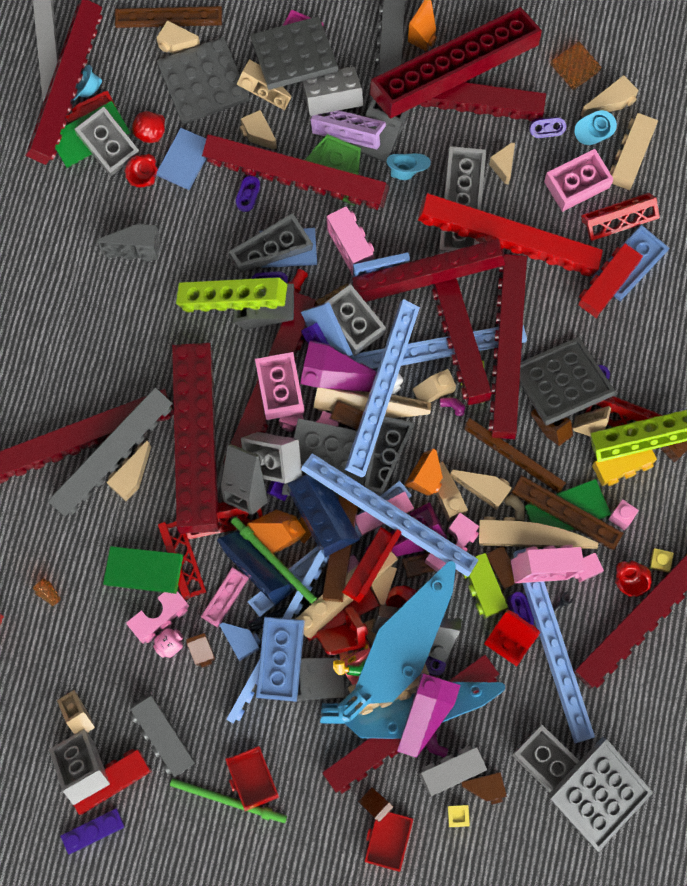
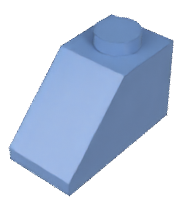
[219,623,261,661]

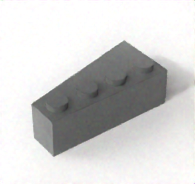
[229,213,313,273]
[363,416,415,496]
[371,605,462,662]
[129,691,195,777]

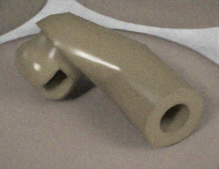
[505,495,525,521]

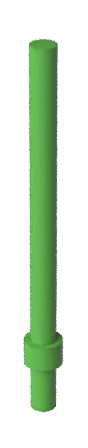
[231,517,317,604]
[170,778,287,824]

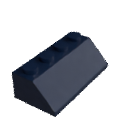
[288,475,360,557]
[217,531,292,606]

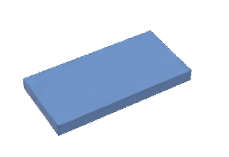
[592,225,670,301]
[256,617,305,702]

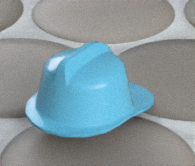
[71,65,102,102]
[574,110,617,145]
[386,153,431,180]

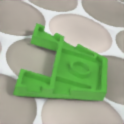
[305,134,361,206]

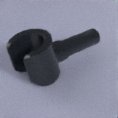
[553,592,573,613]

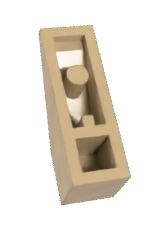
[581,75,639,117]
[436,462,468,522]
[450,470,512,510]

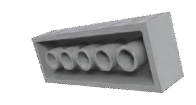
[438,146,486,255]

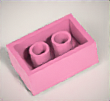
[544,149,613,212]
[327,206,375,276]
[255,352,304,420]
[511,545,585,583]

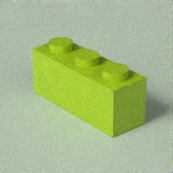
[463,553,508,619]

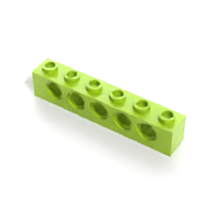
[176,278,288,312]
[590,410,687,462]

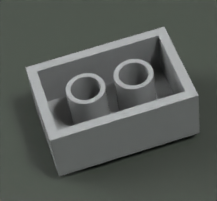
[302,67,363,116]
[75,107,139,177]
[324,284,386,356]
[241,432,302,484]
[512,725,579,792]
[49,729,110,805]
[419,746,487,797]

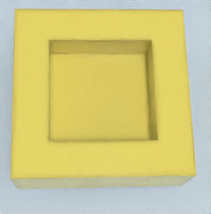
[649,548,674,573]
[447,805,470,827]

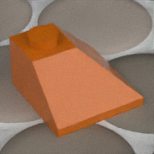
[408,0,437,51]
[404,449,443,495]
[247,509,306,554]

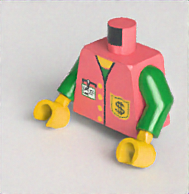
[333,640,372,685]

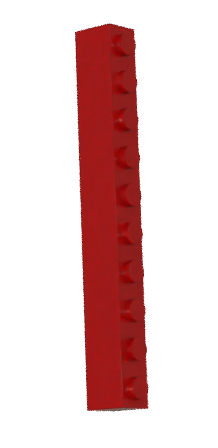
[418,193,603,276]

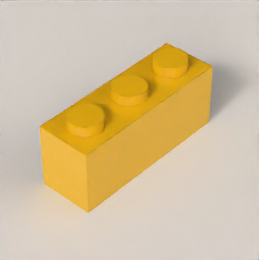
[592,450,657,486]

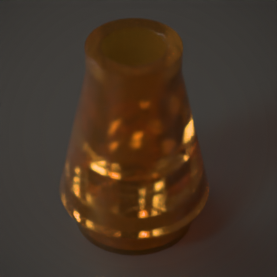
[32,578,61,607]

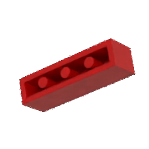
[578,243,643,318]
[74,749,152,815]

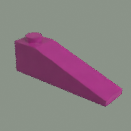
[300,340,377,392]
[365,502,448,557]
[397,673,461,758]

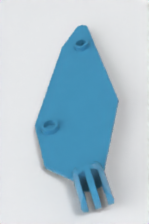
[337,561,456,721]
[320,682,505,739]

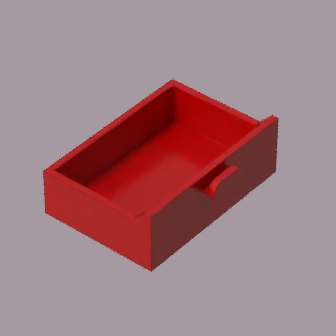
[225,746,279,811]
[364,812,414,872]

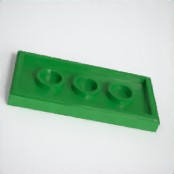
[55,101,130,168]
[525,479,611,531]
[103,546,183,594]

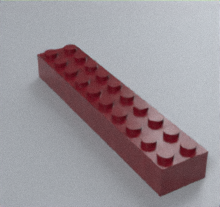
[370,7,542,119]
[202,134,390,210]
[172,343,219,534]

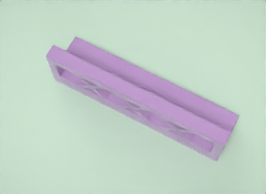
[311,110,386,150]

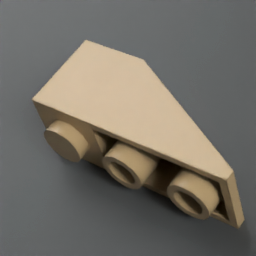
[237,59,292,110]
[107,441,151,501]

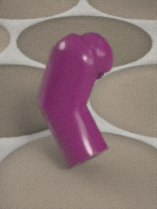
[440,398,466,416]
[426,733,449,758]

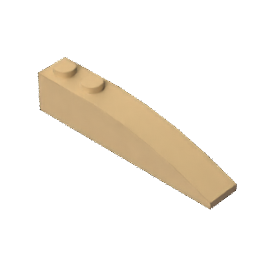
[313,388,431,418]
[479,517,598,549]
[296,552,398,639]

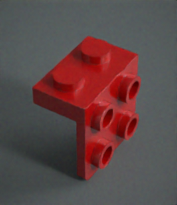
[317,606,368,655]
[484,610,540,667]

